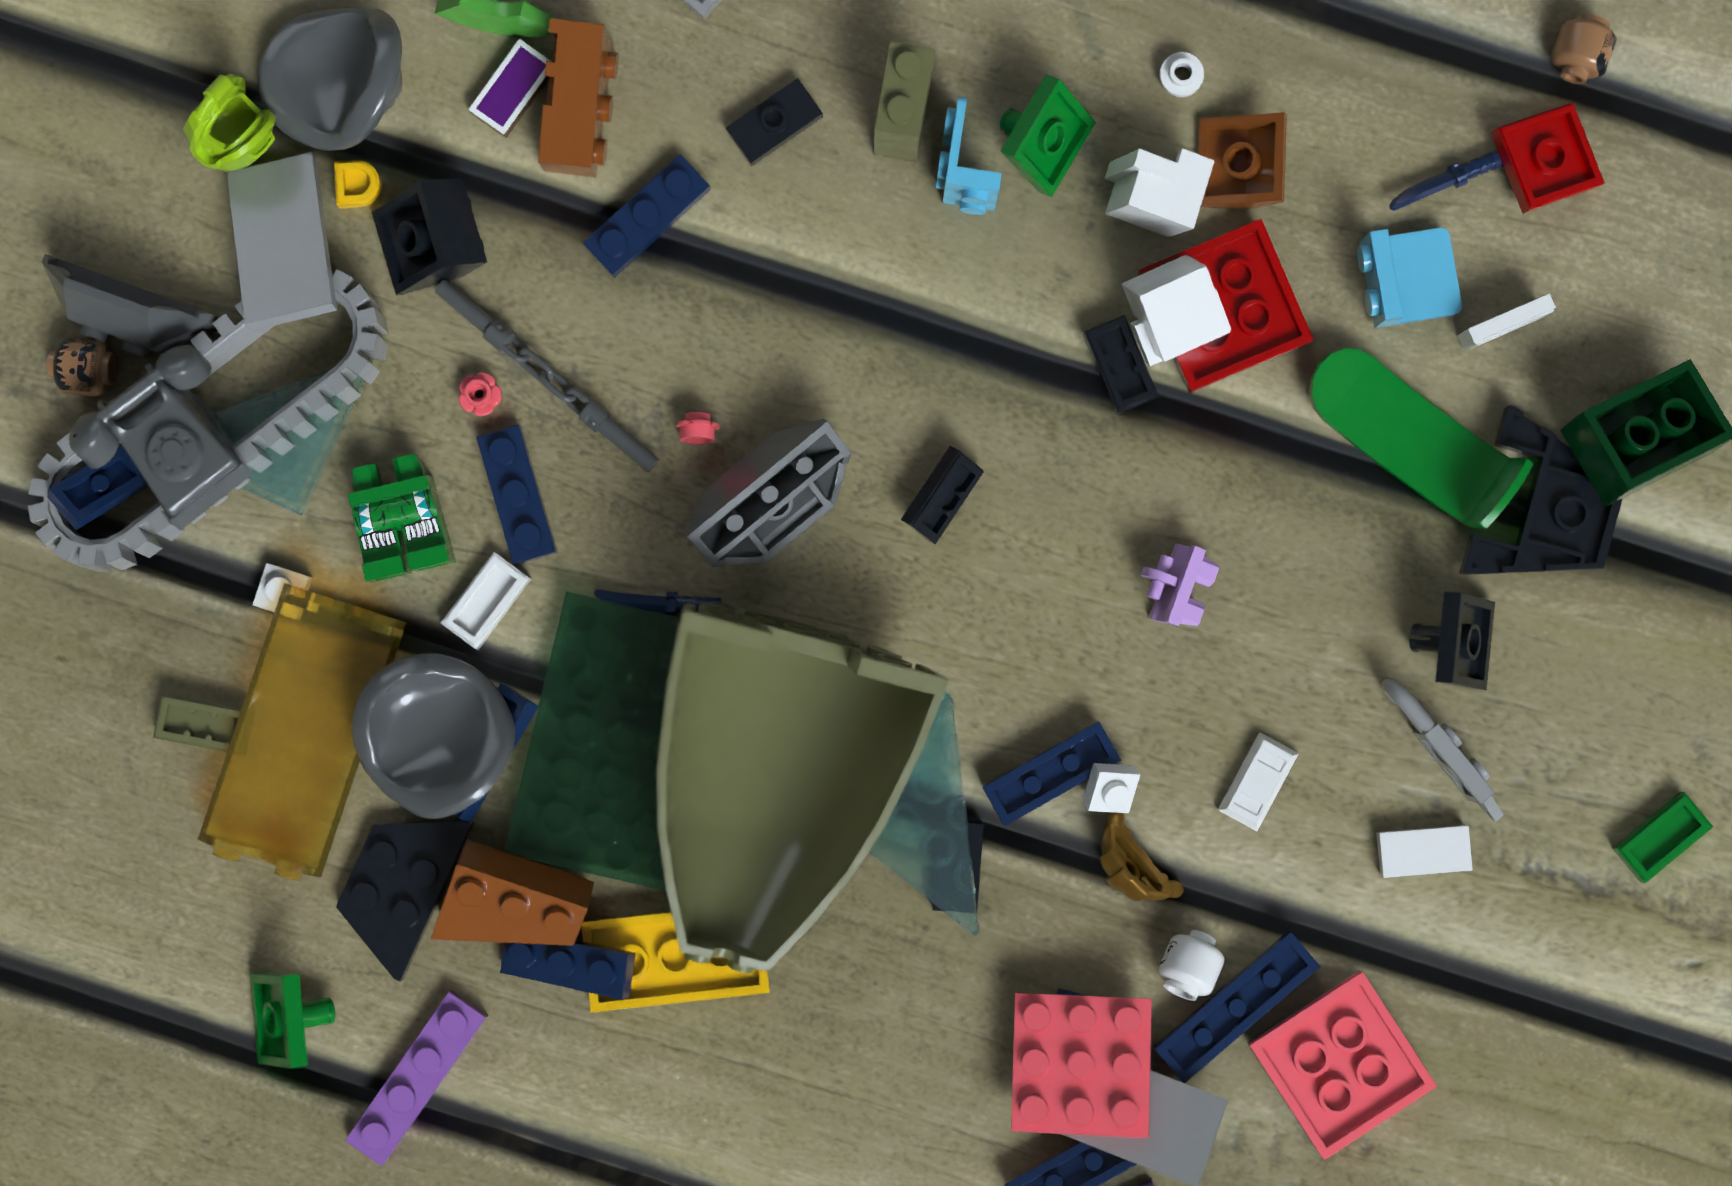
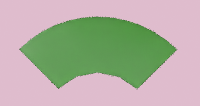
[435,0,557,37]

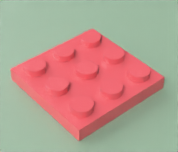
[1247,970,1437,1160]
[1011,993,1152,1138]

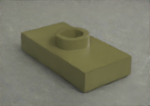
[153,694,253,755]

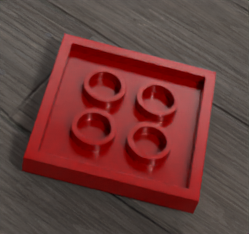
[1137,218,1314,394]

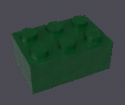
[1560,359,1732,507]

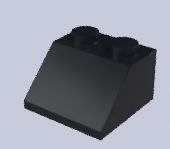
[372,178,487,295]

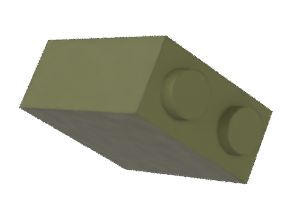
[874,41,935,162]

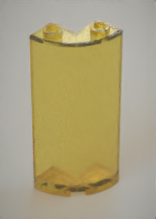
[198,583,406,881]

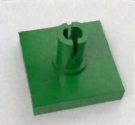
[999,74,1096,197]
[250,971,335,1069]

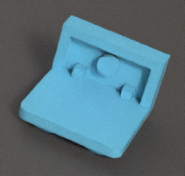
[936,96,1002,215]
[1357,228,1462,328]

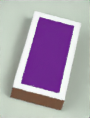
[468,39,552,138]

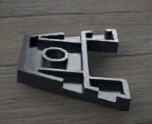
[1459,406,1623,575]

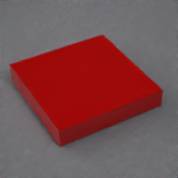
[1490,102,1605,214]

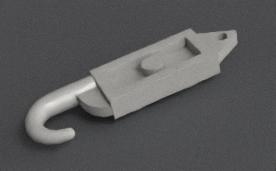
[1381,678,1504,822]

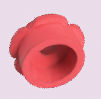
[458,372,502,416]
[676,412,720,445]

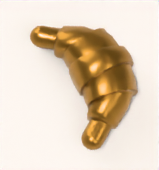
[1099,812,1183,901]

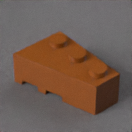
[538,18,619,178]
[431,839,594,946]

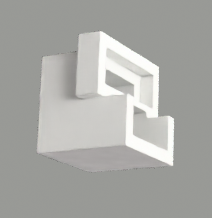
[1105,148,1214,237]
[1122,255,1231,366]

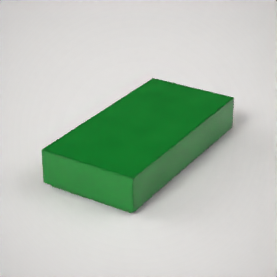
[1612,792,1713,883]

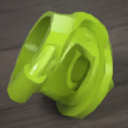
[182,73,276,172]

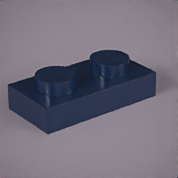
[47,446,148,530]

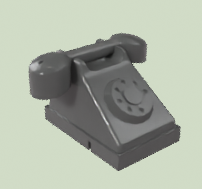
[69,345,253,531]

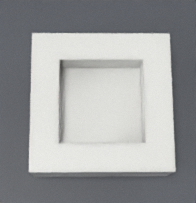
[253,563,312,620]
[1082,763,1141,813]

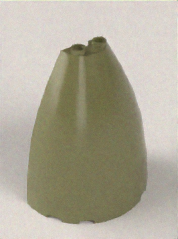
[656,603,948,973]

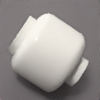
[1158,930,1224,1001]

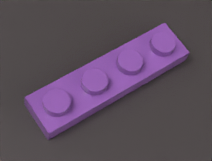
[345,990,488,1167]

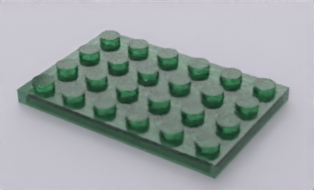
[504,591,680,891]

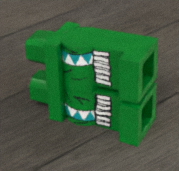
[347,454,456,583]

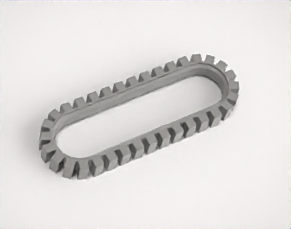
[28,269,389,572]

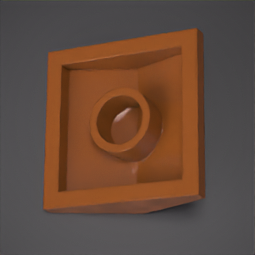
[1198,112,1287,209]

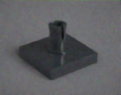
[1409,591,1495,690]

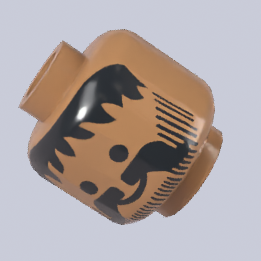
[1551,14,1617,84]
[47,337,118,396]

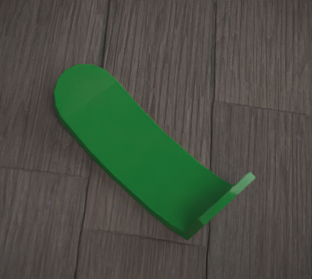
[1309,348,1534,529]

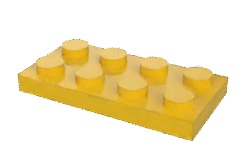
[582,911,770,1012]

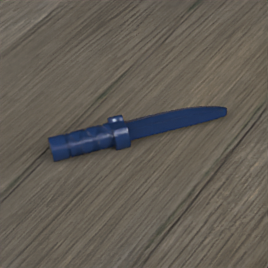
[1389,150,1503,211]
[594,589,722,616]

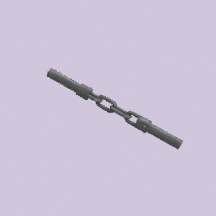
[435,279,659,473]

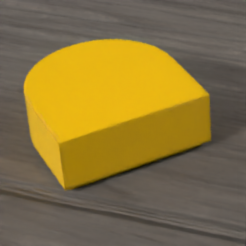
[334,160,382,209]

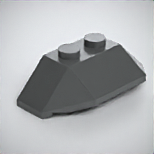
[42,254,218,358]
[685,419,851,567]

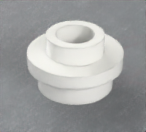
[1159,52,1204,97]

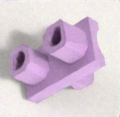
[1140,543,1219,626]

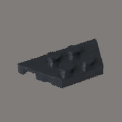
[336,820,474,982]

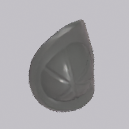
[258,7,402,150]
[351,653,516,819]

